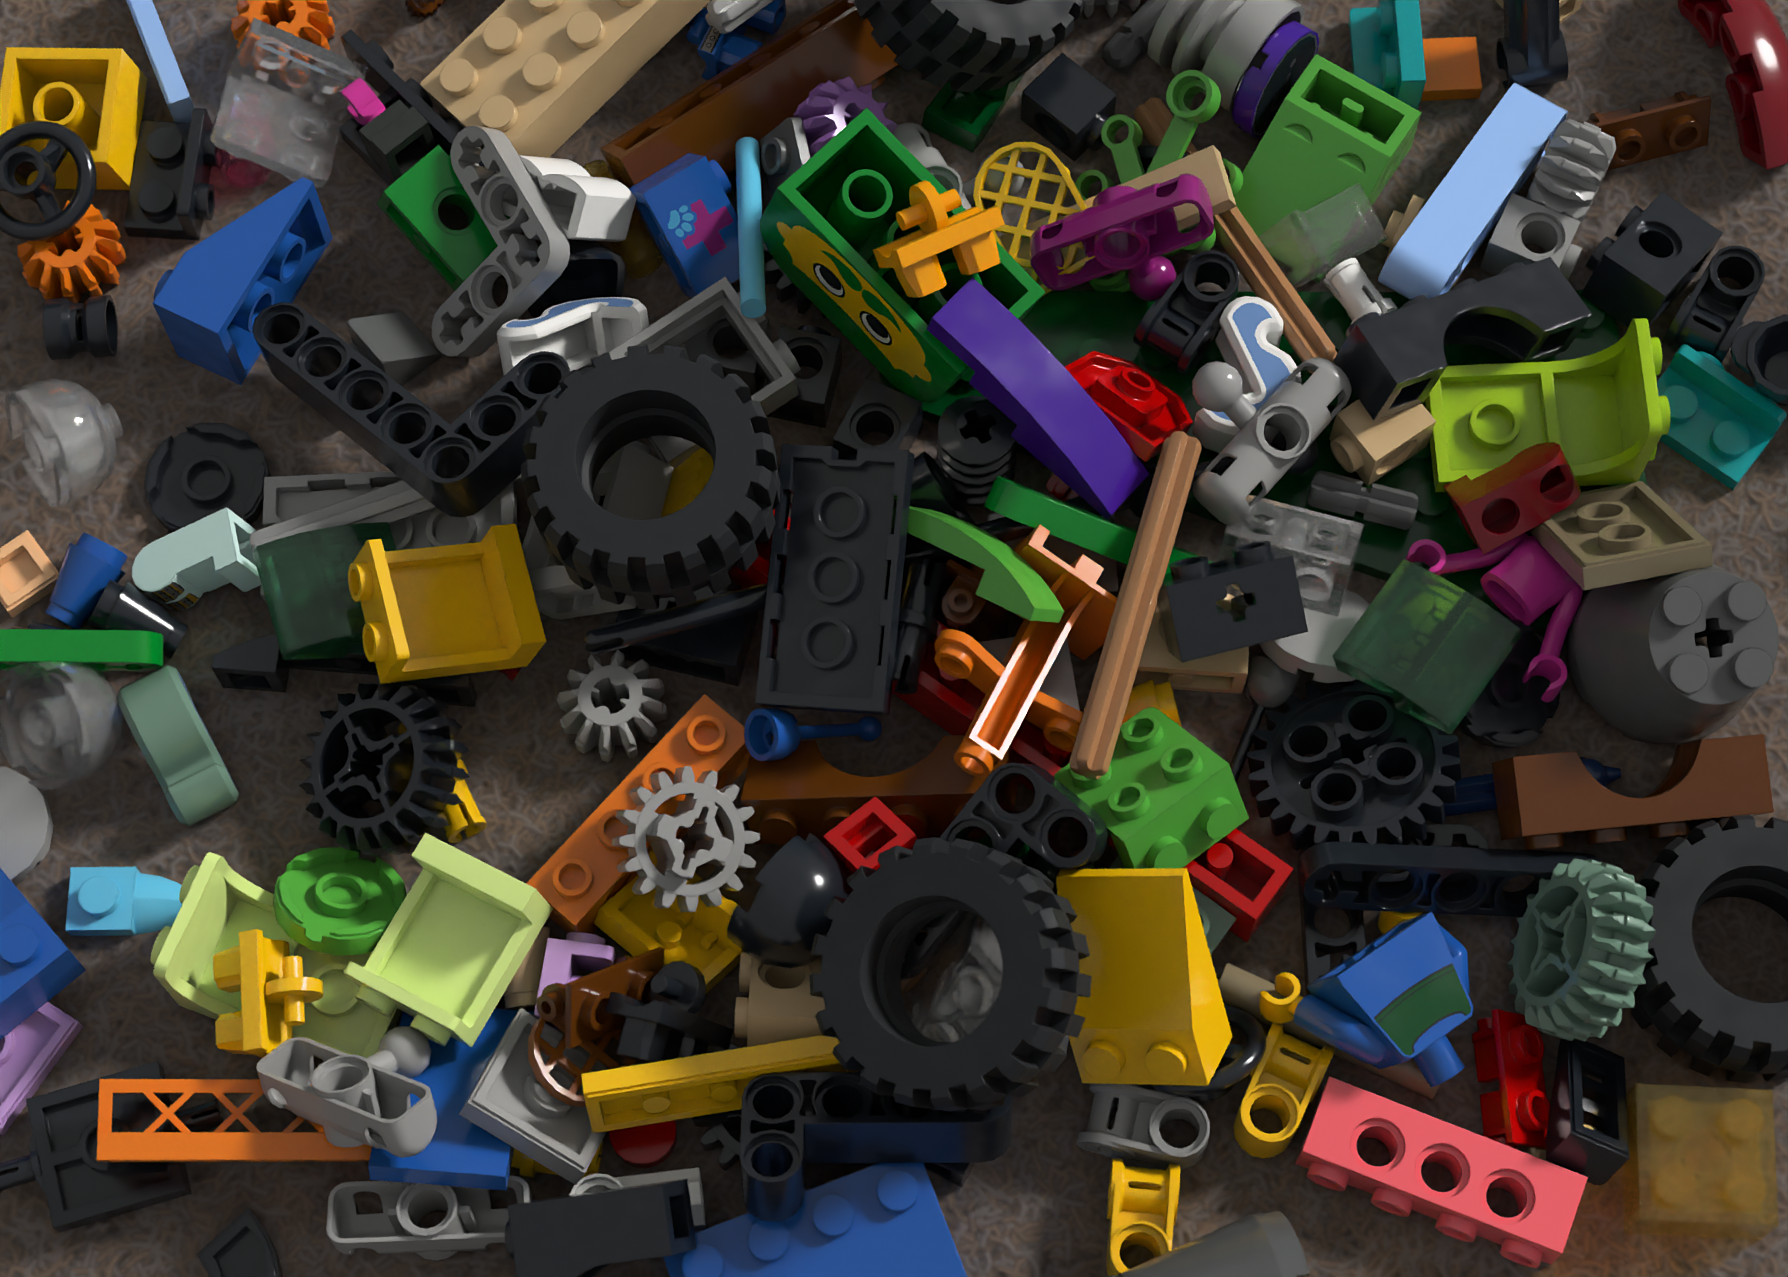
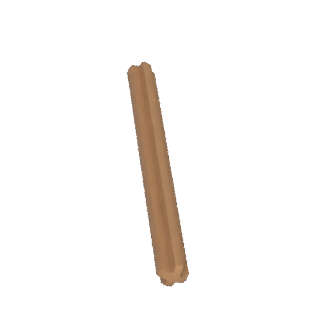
[1134,97,1338,373]
[1069,431,1202,780]

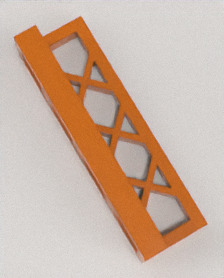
[96,1079,372,1162]

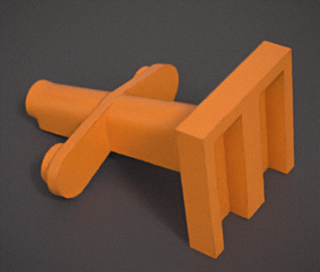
[934,524,1118,778]

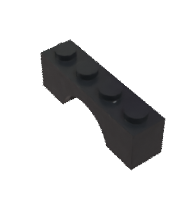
[1333,257,1592,420]

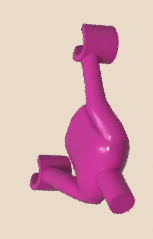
[1402,533,1583,702]

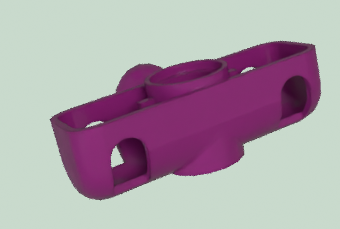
[1030,173,1214,302]

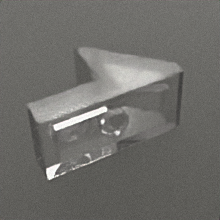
[1258,183,1389,289]

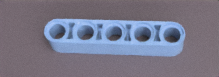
[1378,83,1568,300]

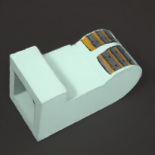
[132,507,266,611]

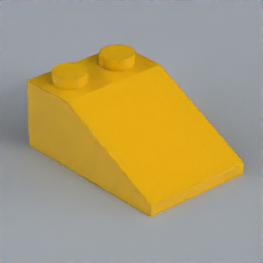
[1056,868,1233,1086]

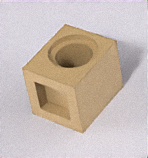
[1329,399,1436,486]

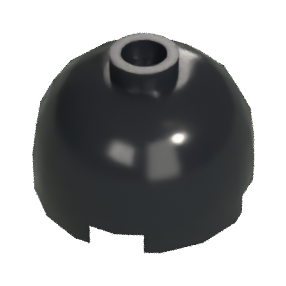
[727,833,853,969]

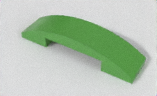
[907,506,1064,623]

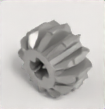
[1526,119,1616,223]
[557,650,668,763]

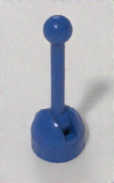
[744,708,882,761]

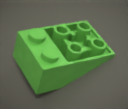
[1234,54,1421,283]

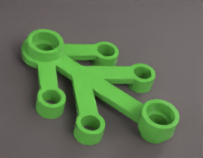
[1075,70,1243,293]

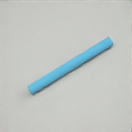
[735,137,766,318]

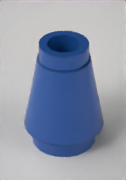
[45,532,128,630]

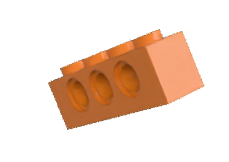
[526,694,750,934]

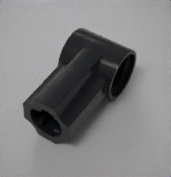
[1496,0,1569,91]

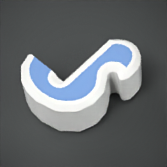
[1192,296,1301,453]
[497,297,649,375]

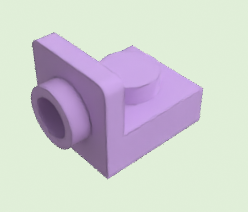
[534,932,617,1033]

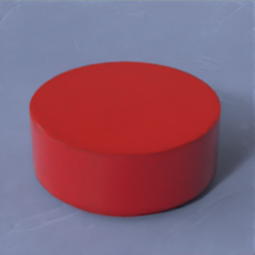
[609,1120,678,1168]

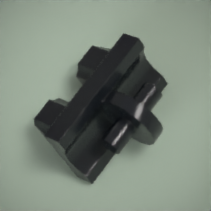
[606,961,733,1063]

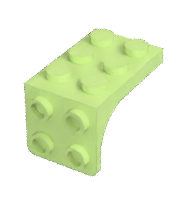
[151,852,402,1059]

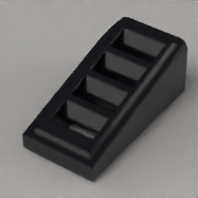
[1546,1039,1630,1185]

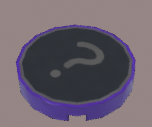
[1232,21,1319,138]

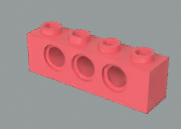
[1295,1076,1588,1268]

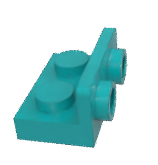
[1348,0,1426,110]
[1657,344,1787,490]

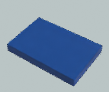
[368,1008,535,1191]

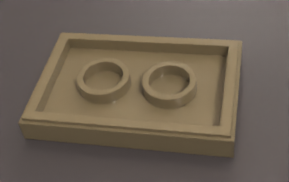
[1528,481,1713,590]

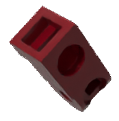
[1443,442,1581,555]

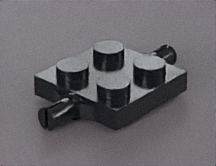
[0,1061,224,1233]

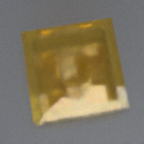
[1622,1084,1779,1240]

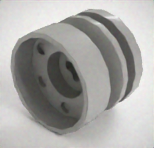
[1147,0,1305,114]

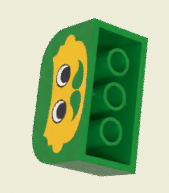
[760,108,1046,403]

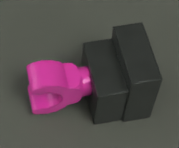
[340,77,436,183]

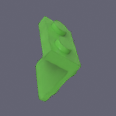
[1054,707,1249,869]

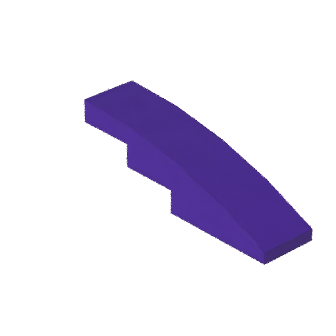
[926,277,1150,520]

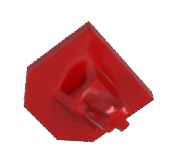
[1046,351,1193,501]

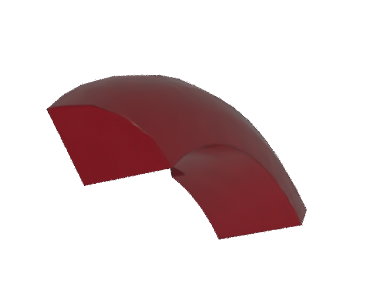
[1678,0,1788,170]

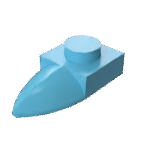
[66,867,183,936]

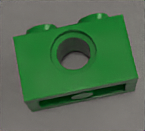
[376,145,511,291]

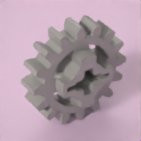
[612,766,760,912]

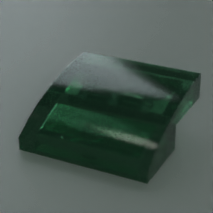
[253,522,397,660]
[1333,559,1522,734]

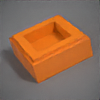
[1421,37,1482,101]

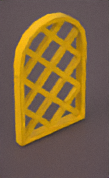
[973,142,1095,296]

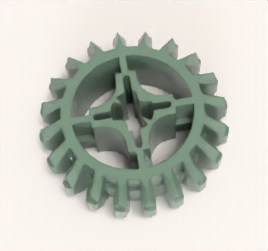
[1507,858,1656,1042]

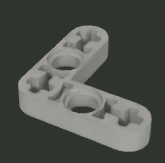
[431,126,570,358]

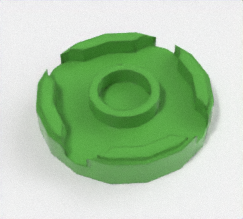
[273,847,407,956]

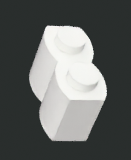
[495,155,636,242]

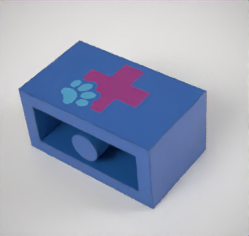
[629,153,739,298]

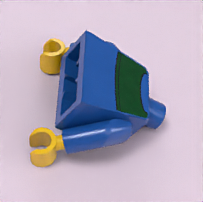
[1259,911,1474,1087]

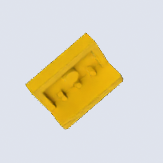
[594,849,745,993]

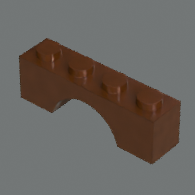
[1492,734,1774,850]
[741,735,1019,845]

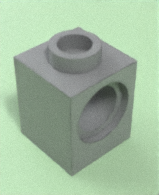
[1480,193,1583,280]

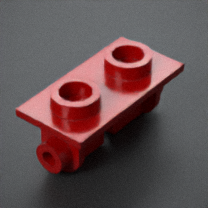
[1471,1009,1551,1150]

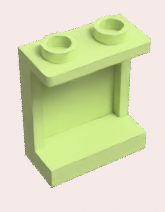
[343,833,553,1048]

